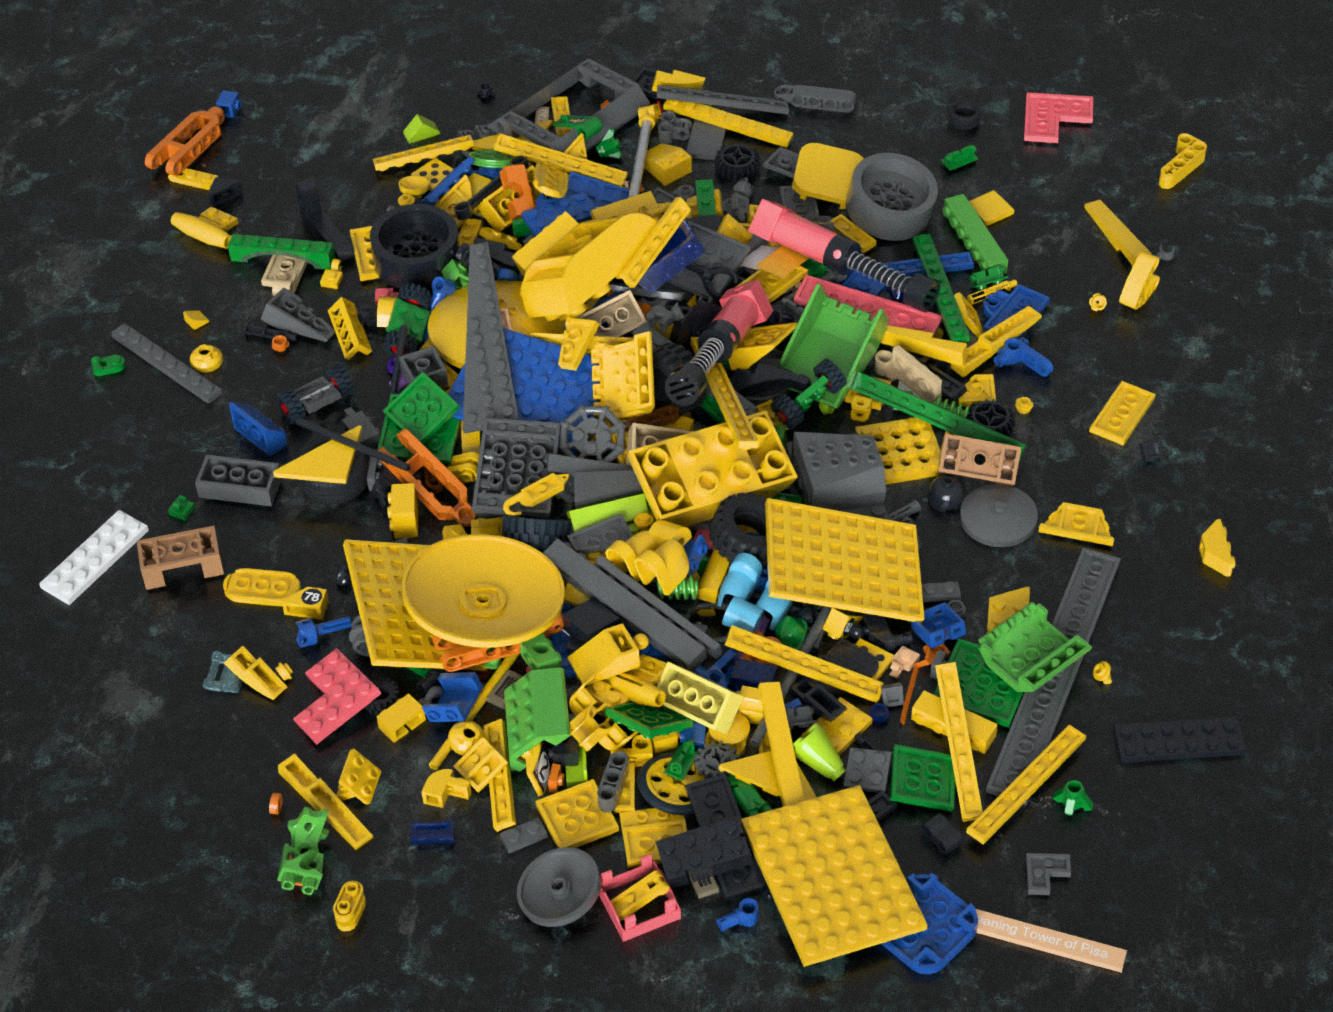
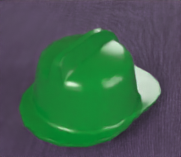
[775,615,808,650]

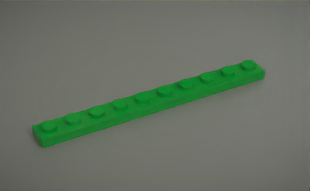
[913,234,970,343]
[852,372,1027,462]

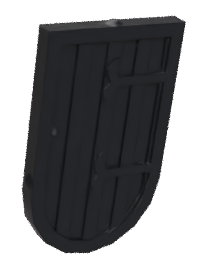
[823,637,879,678]

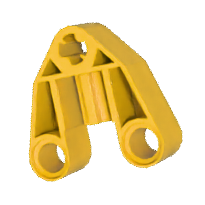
[1119,251,1160,310]

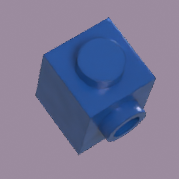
[216,90,242,118]
[680,722,706,752]

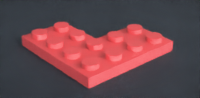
[1024,92,1093,143]
[293,648,381,745]

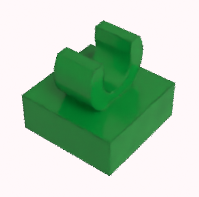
[168,495,195,521]

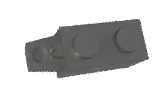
[342,407,381,449]

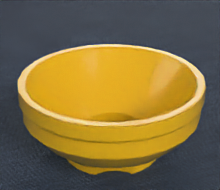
[399,176,430,199]
[190,344,223,373]
[448,720,485,756]

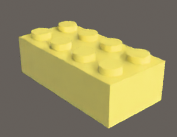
[657,662,744,734]

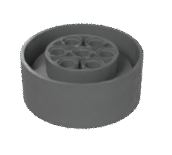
[846,153,938,241]

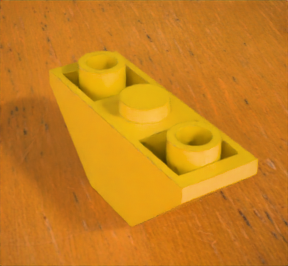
[1199,519,1235,577]

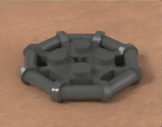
[558,405,627,463]

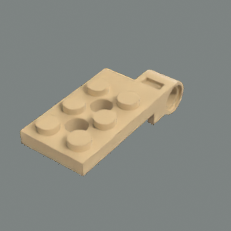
[261,255,307,296]
[874,345,942,403]

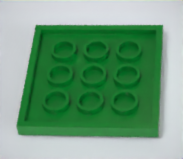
[377,394,461,465]
[934,638,1025,728]

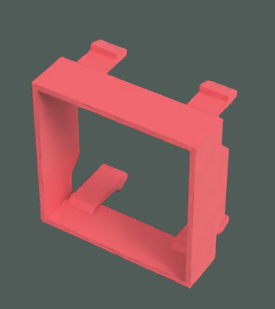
[599,854,681,942]

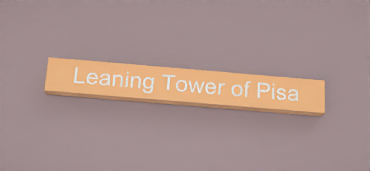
[976,909,1127,972]

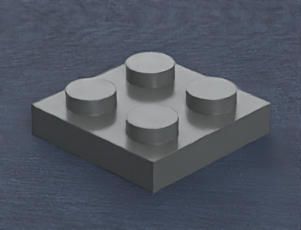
[844,748,892,793]

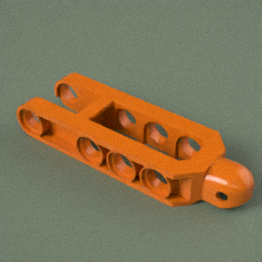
[145,106,225,176]
[377,428,475,527]
[433,612,564,672]

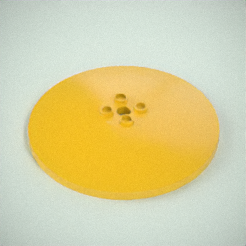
[428,280,566,369]
[402,534,565,648]

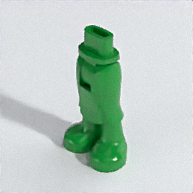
[727,774,773,817]

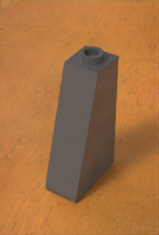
[574,470,644,510]

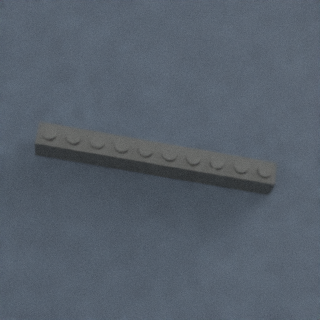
[543,538,707,672]

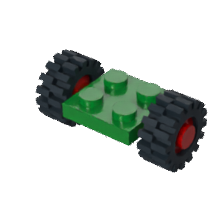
[383,284,431,358]
[771,358,847,430]

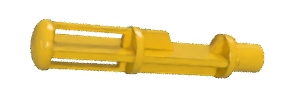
[967,280,1018,305]

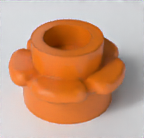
[272,335,289,352]

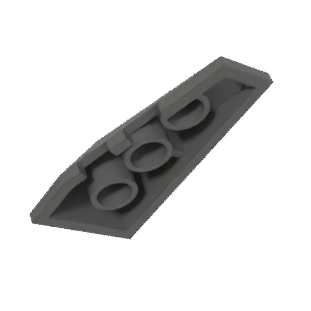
[261,287,335,342]

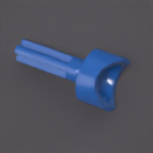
[295,616,352,648]

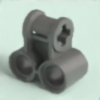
[658,111,692,144]

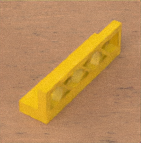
[328,297,372,360]

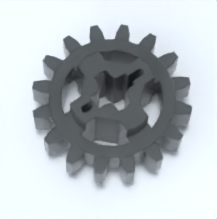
[695,741,740,779]

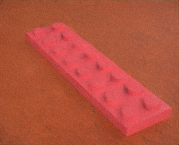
[793,275,942,337]

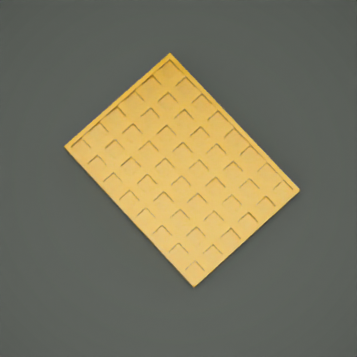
[765,498,924,623]
[343,539,487,671]
[740,785,928,967]

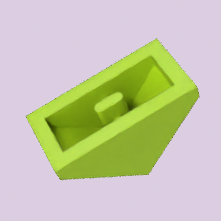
[403,114,440,144]

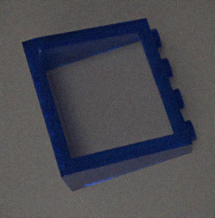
[638,219,706,296]

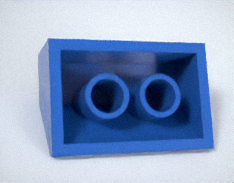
[229,402,287,457]

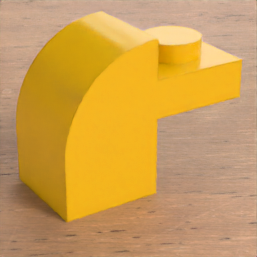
[377,296,397,327]
[422,769,471,808]

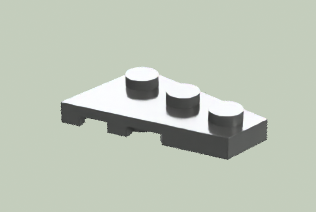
[567,514,633,554]

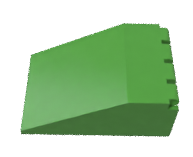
[780,283,889,409]

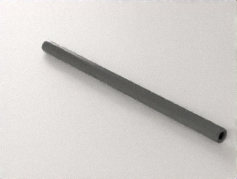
[750,606,831,747]

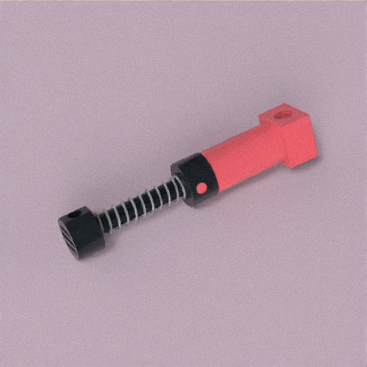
[748,199,940,313]
[665,279,774,406]

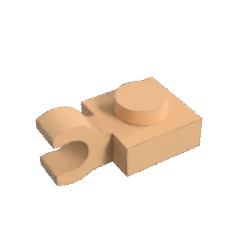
[890,646,920,679]

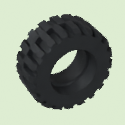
[652,343,707,416]
[709,493,768,567]

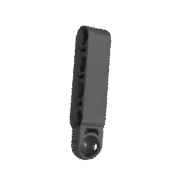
[774,84,856,112]

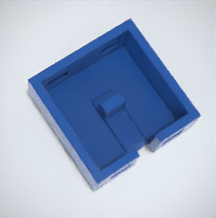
[911,602,966,648]

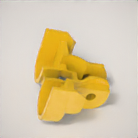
[569,674,638,751]

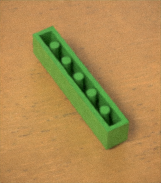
[942,194,1008,276]

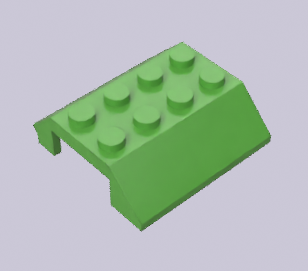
[978,602,1092,692]
[504,667,570,772]

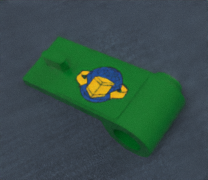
[553,115,602,140]

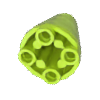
[793,723,846,781]

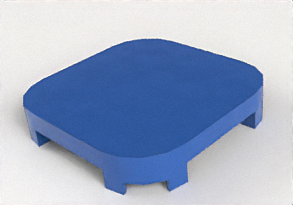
[881,872,978,974]

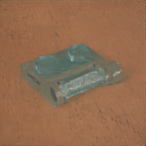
[202,651,242,693]

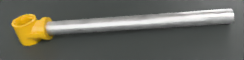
[628,105,659,198]

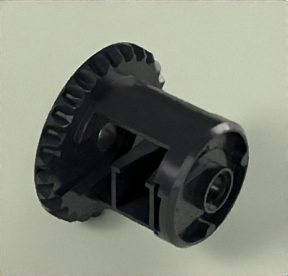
[666,300,721,353]

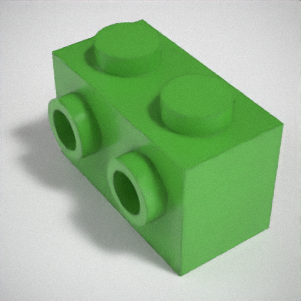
[441,259,469,290]

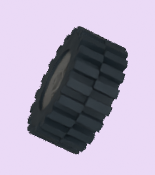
[502,515,571,550]

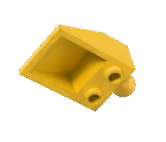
[567,623,649,686]

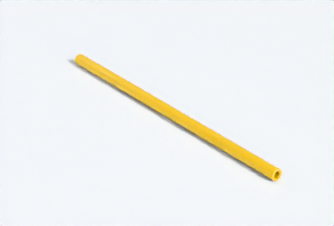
[429,578,568,770]

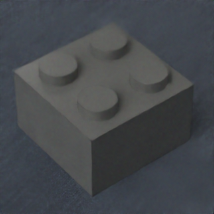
[399,346,448,388]

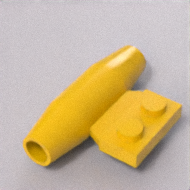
[171,207,238,249]
[603,654,667,707]

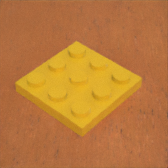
[535,779,619,848]

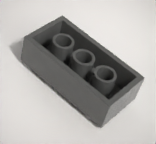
[195,454,282,506]

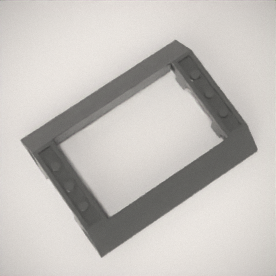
[488,58,650,153]

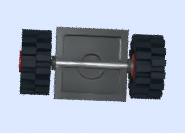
[276,363,355,424]

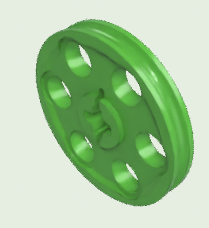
[469,149,515,168]

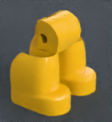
[605,520,692,596]

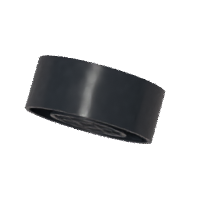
[370,204,461,288]

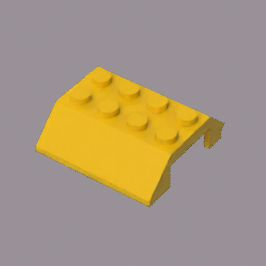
[591,331,655,420]

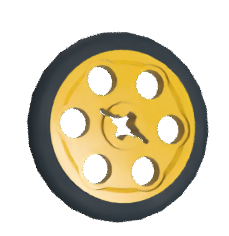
[638,753,705,815]

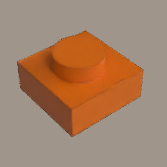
[548,763,565,793]

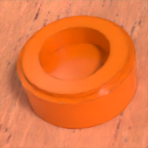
[269,793,283,815]

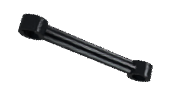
[454,156,529,220]

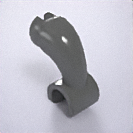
[418,685,443,706]

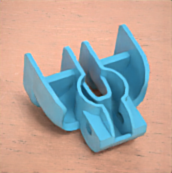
[717,553,794,633]

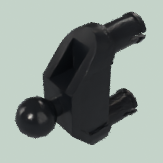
[372,463,429,511]
[849,613,913,651]

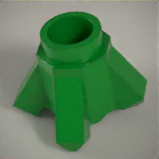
[596,128,623,158]
[1052,780,1094,816]

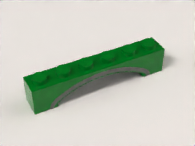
[228,234,336,270]

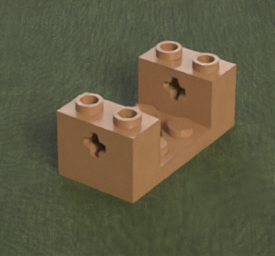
[937,434,1021,486]
[137,526,224,590]

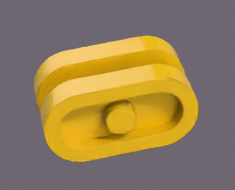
[447,452,479,484]
[333,881,366,931]

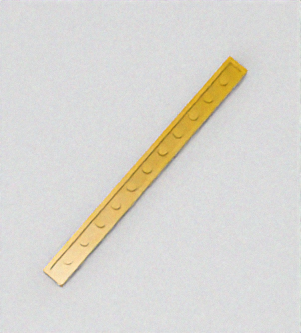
[690,337,759,450]

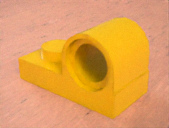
[611,734,653,767]

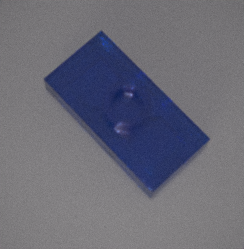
[410,821,454,845]

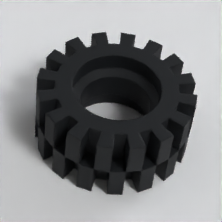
[365,677,400,716]

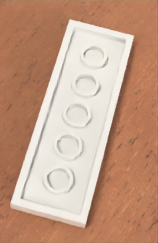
[39,510,149,605]

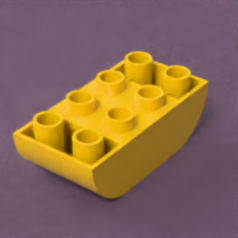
[522,213,658,321]
[628,410,798,527]

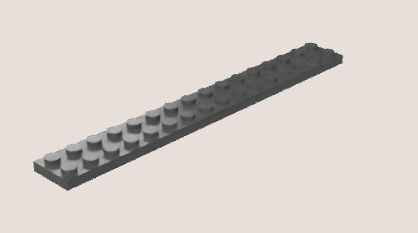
[986,548,1121,805]

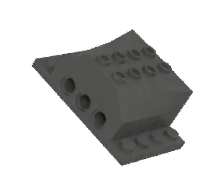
[472,418,560,520]
[785,432,888,518]

